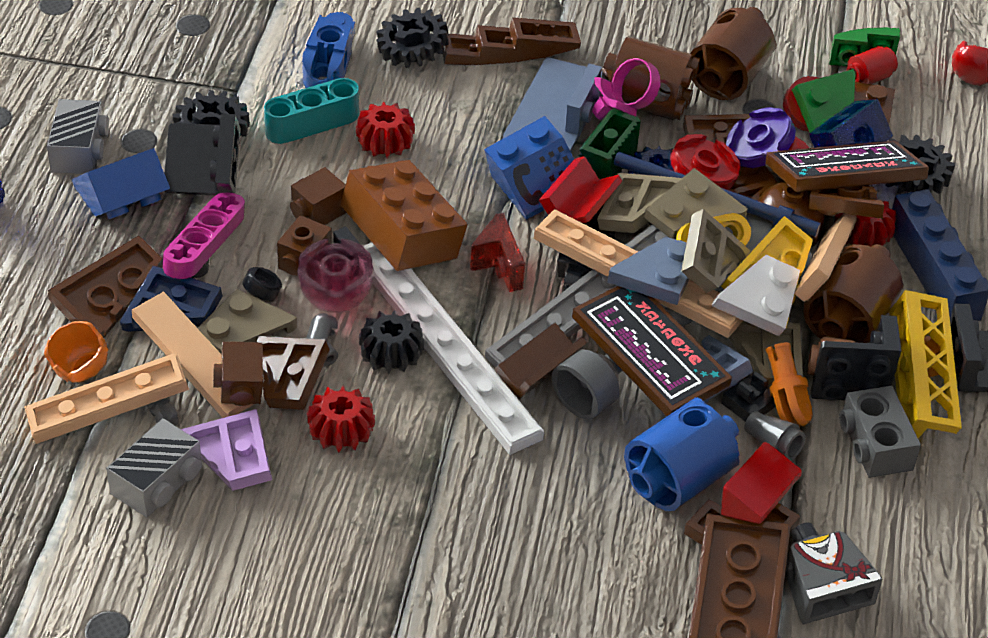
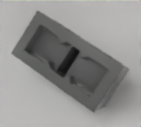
[839,386,921,478]

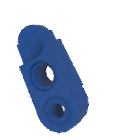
[302,12,355,88]

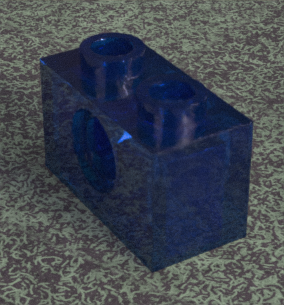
[809,99,893,148]

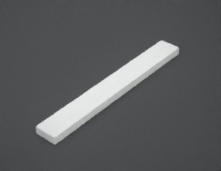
[362,242,544,455]

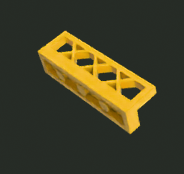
[889,290,962,438]

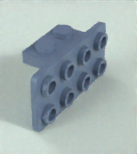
[503,58,603,152]

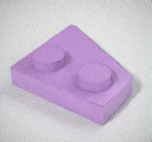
[181,409,272,491]

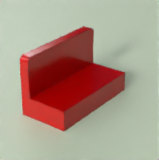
[539,156,623,223]

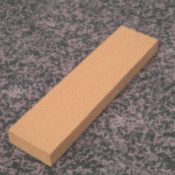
[794,213,857,302]
[132,292,254,418]
[24,353,189,444]

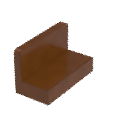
[495,322,587,400]

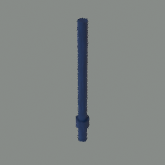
[614,152,821,237]

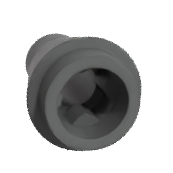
[744,411,806,460]

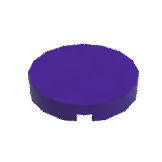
[726,107,796,168]

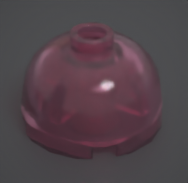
[297,239,374,313]

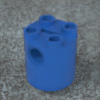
[624,397,740,511]

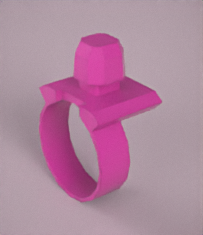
[592,58,660,120]

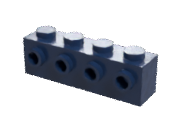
[892,189,988,321]

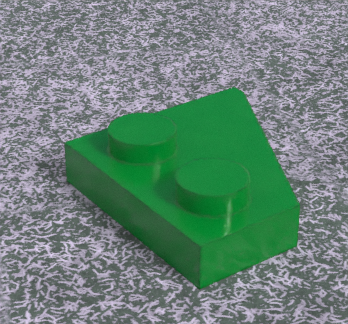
[792,69,855,148]

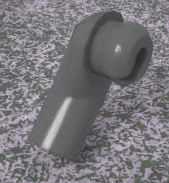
[306,313,338,366]

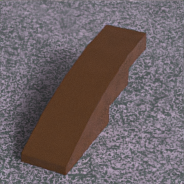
[442,17,581,65]

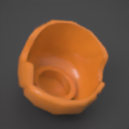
[44,321,109,383]

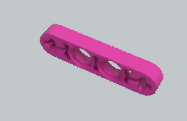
[163,192,245,279]

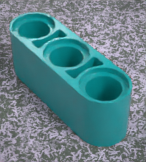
[264,78,359,144]

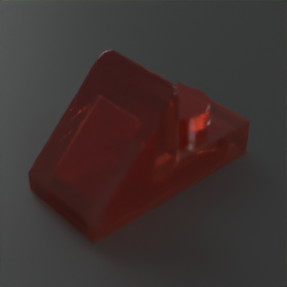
[470,213,525,292]

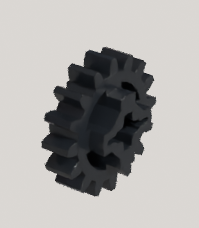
[376,8,449,68]
[173,90,250,144]
[885,135,955,194]

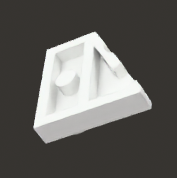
[712,255,800,336]

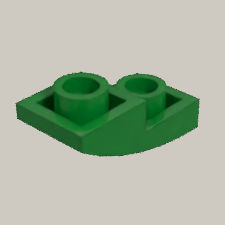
[829,27,900,66]

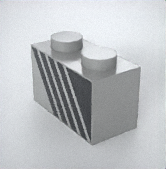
[47,99,109,174]
[106,418,202,518]

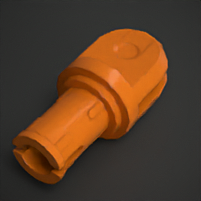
[766,342,813,427]

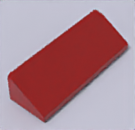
[721,442,802,524]

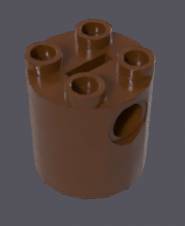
[690,7,777,100]
[602,36,701,120]
[803,244,904,343]

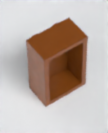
[340,160,468,271]

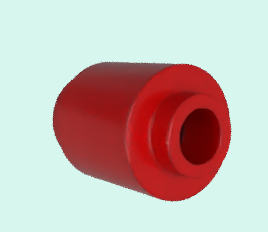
[846,46,898,85]

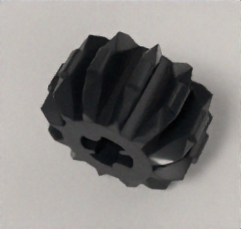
[359,309,424,375]

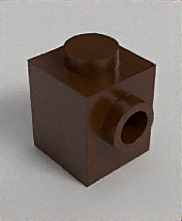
[290,167,347,225]
[277,216,332,281]
[213,341,263,406]

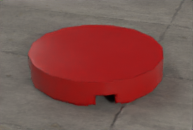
[670,134,740,190]

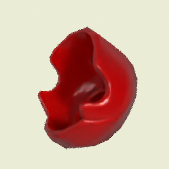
[952,41,988,86]

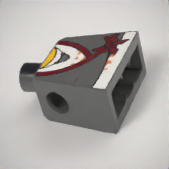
[785,522,883,625]

